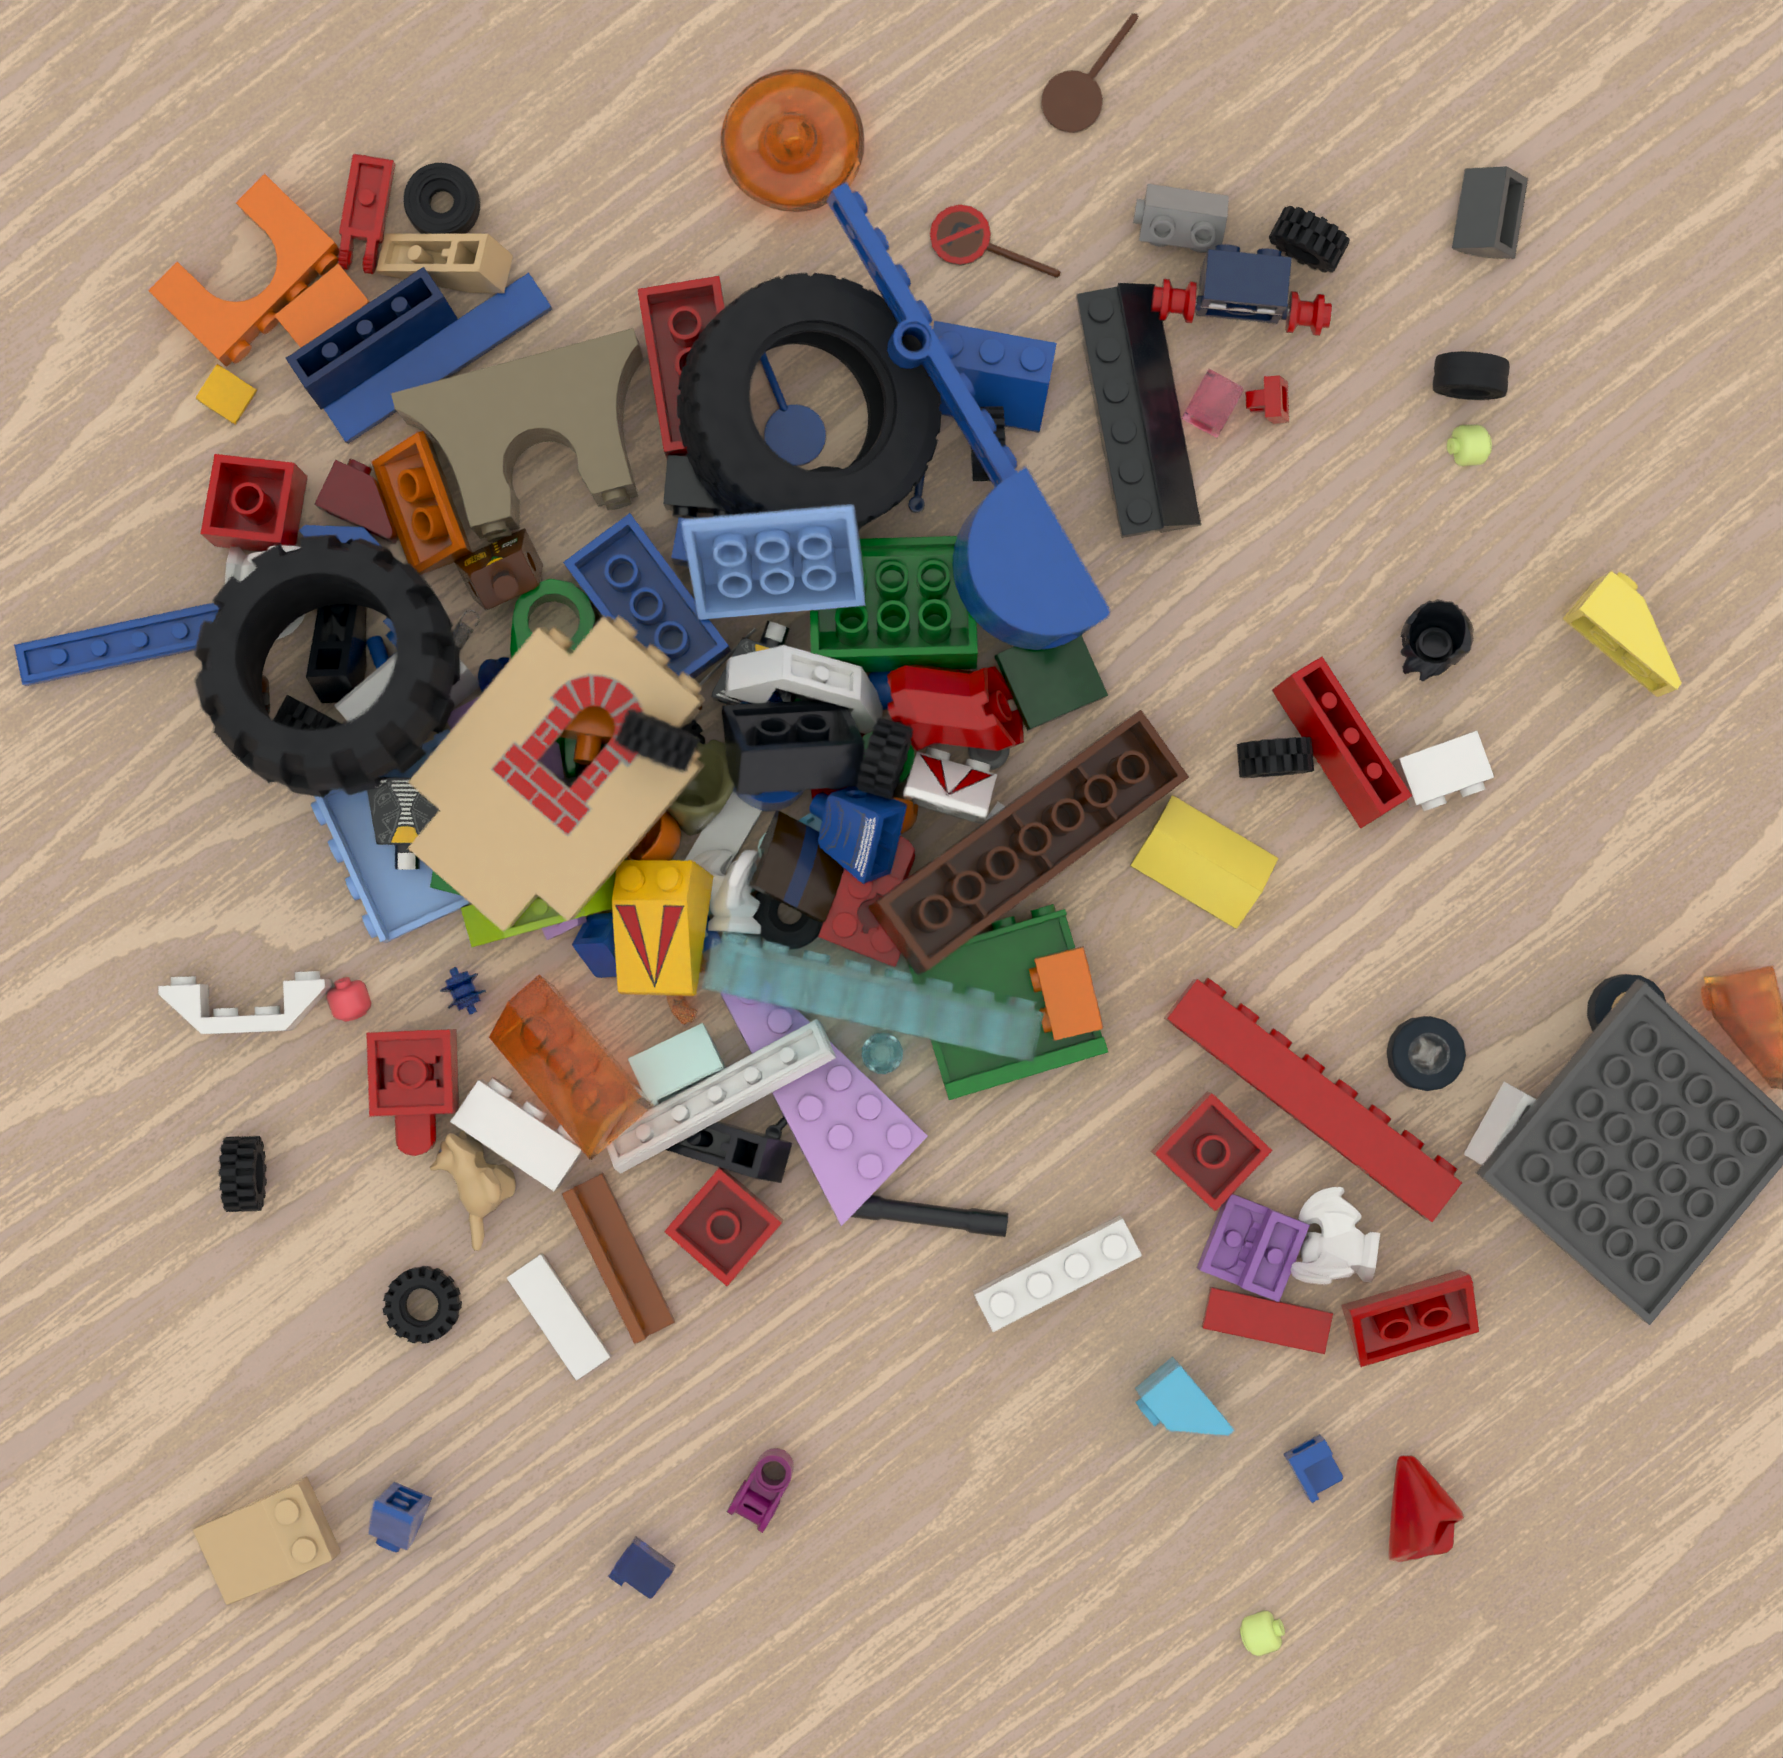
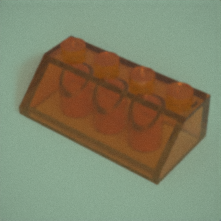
[489,974,654,1160]

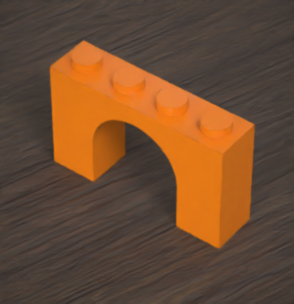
[148,173,339,367]

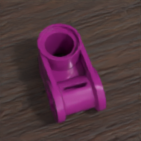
[726,1448,794,1533]

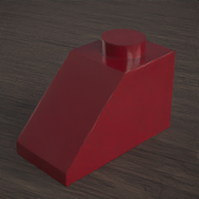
[314,459,399,544]

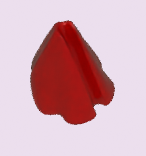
[1389,1455,1464,1562]

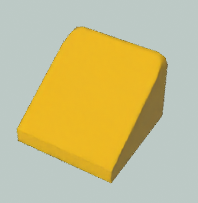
[196,364,257,425]

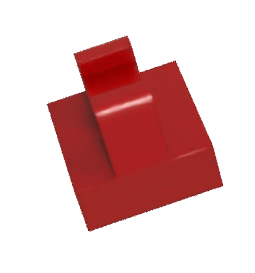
[1245,375,1289,424]

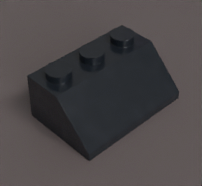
[722,700,865,795]

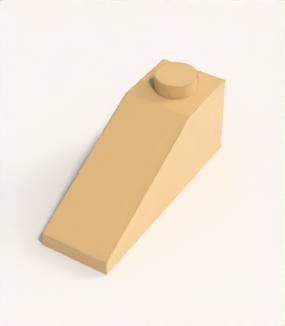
[376,234,513,293]

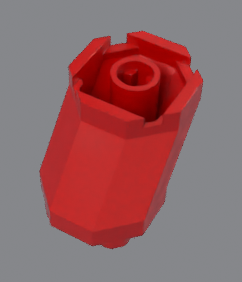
[887,664,1024,751]

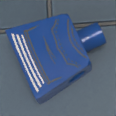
[810,786,907,884]

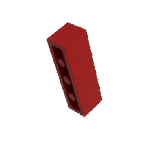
[1272,656,1412,829]

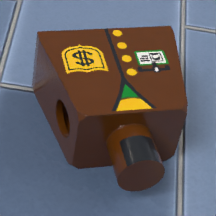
[454,528,543,610]

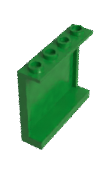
[907,904,1108,1100]

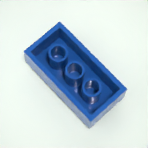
[563,513,731,679]

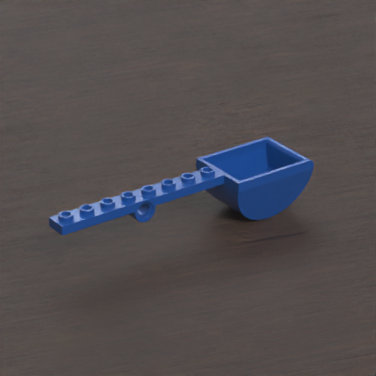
[827,182,1110,650]

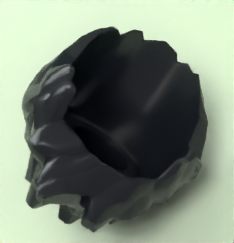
[1400,599,1474,681]

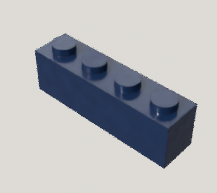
[285,267,458,410]

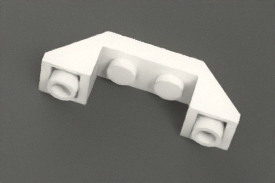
[725,645,883,734]
[158,972,332,1034]

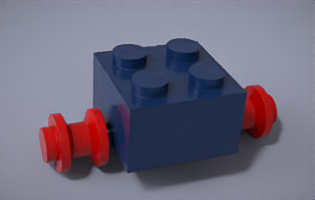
[1151,245,1332,336]

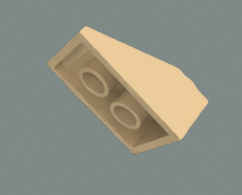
[192,1476,341,1605]

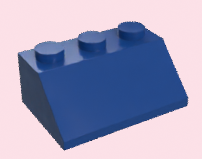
[933,321,1057,433]

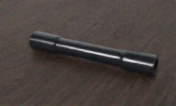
[851,1195,1008,1237]

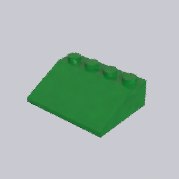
[810,536,978,672]

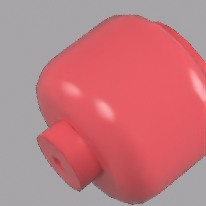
[326,977,371,1021]

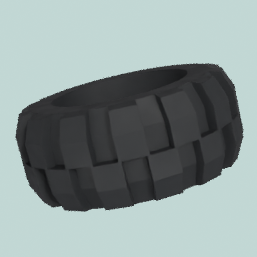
[194,534,460,797]

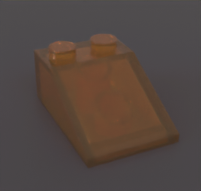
[1701,965,1783,1089]

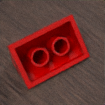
[1341,1270,1479,1367]

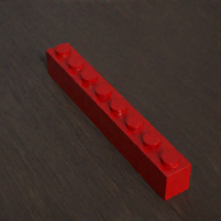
[1164,978,1462,1222]

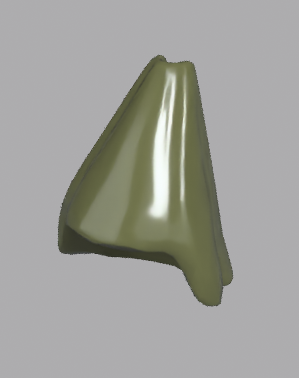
[667,736,735,836]

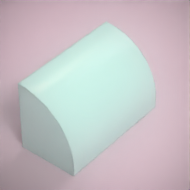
[628,1023,726,1107]

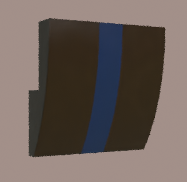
[749,810,844,922]

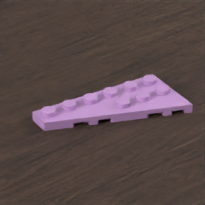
[721,964,928,1226]

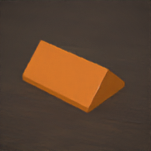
[371,431,472,575]

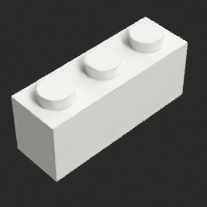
[450,1077,585,1191]

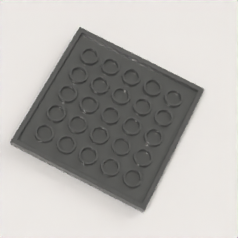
[1476,979,1783,1325]

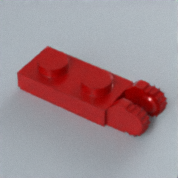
[338,154,396,274]

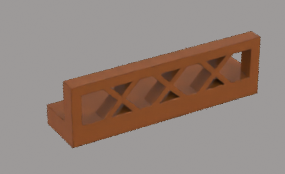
[562,1173,675,1344]

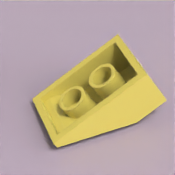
[1563,571,1682,697]

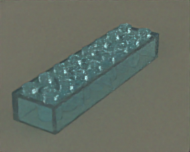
[702,931,1044,1062]

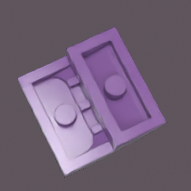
[1197,1194,1310,1302]

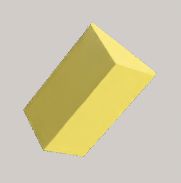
[1130,795,1278,929]

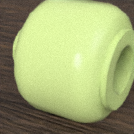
[1447,425,1492,466]
[1240,1610,1285,1656]

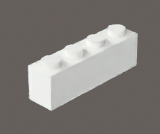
[973,1215,1142,1332]

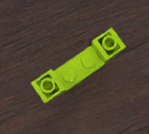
[461,870,616,947]

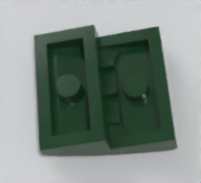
[994,635,1108,731]

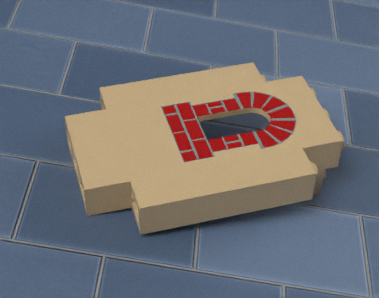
[408,616,706,932]

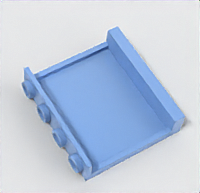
[311,729,471,943]

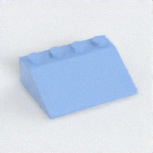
[682,505,865,620]

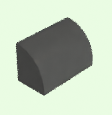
[1452,166,1528,259]

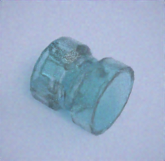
[862,1032,903,1074]

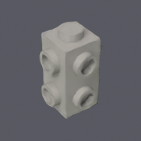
[1133,184,1229,253]

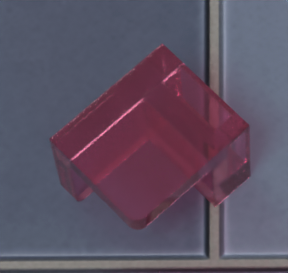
[1181,369,1244,438]

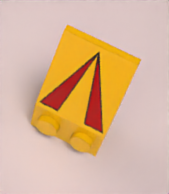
[612,860,714,996]

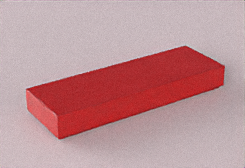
[1202,1287,1333,1354]

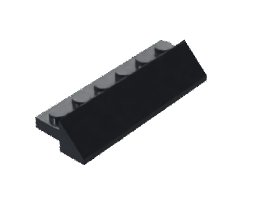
[1076,283,1201,538]

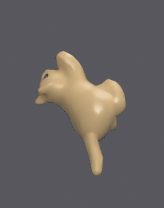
[430,1130,516,1251]

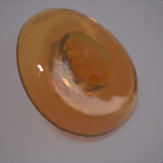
[720,69,864,212]

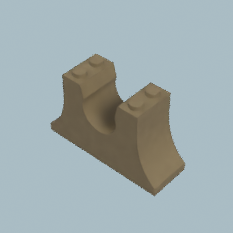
[391,328,644,542]

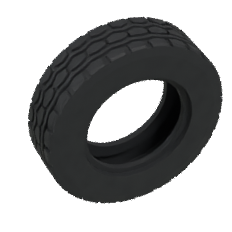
[677,273,942,528]

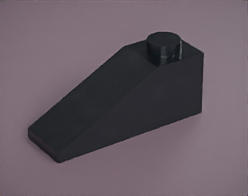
[306,604,366,703]
[666,1121,792,1183]

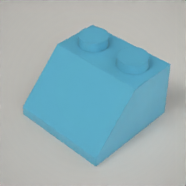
[1135,1356,1234,1436]

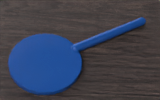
[760,353,826,466]

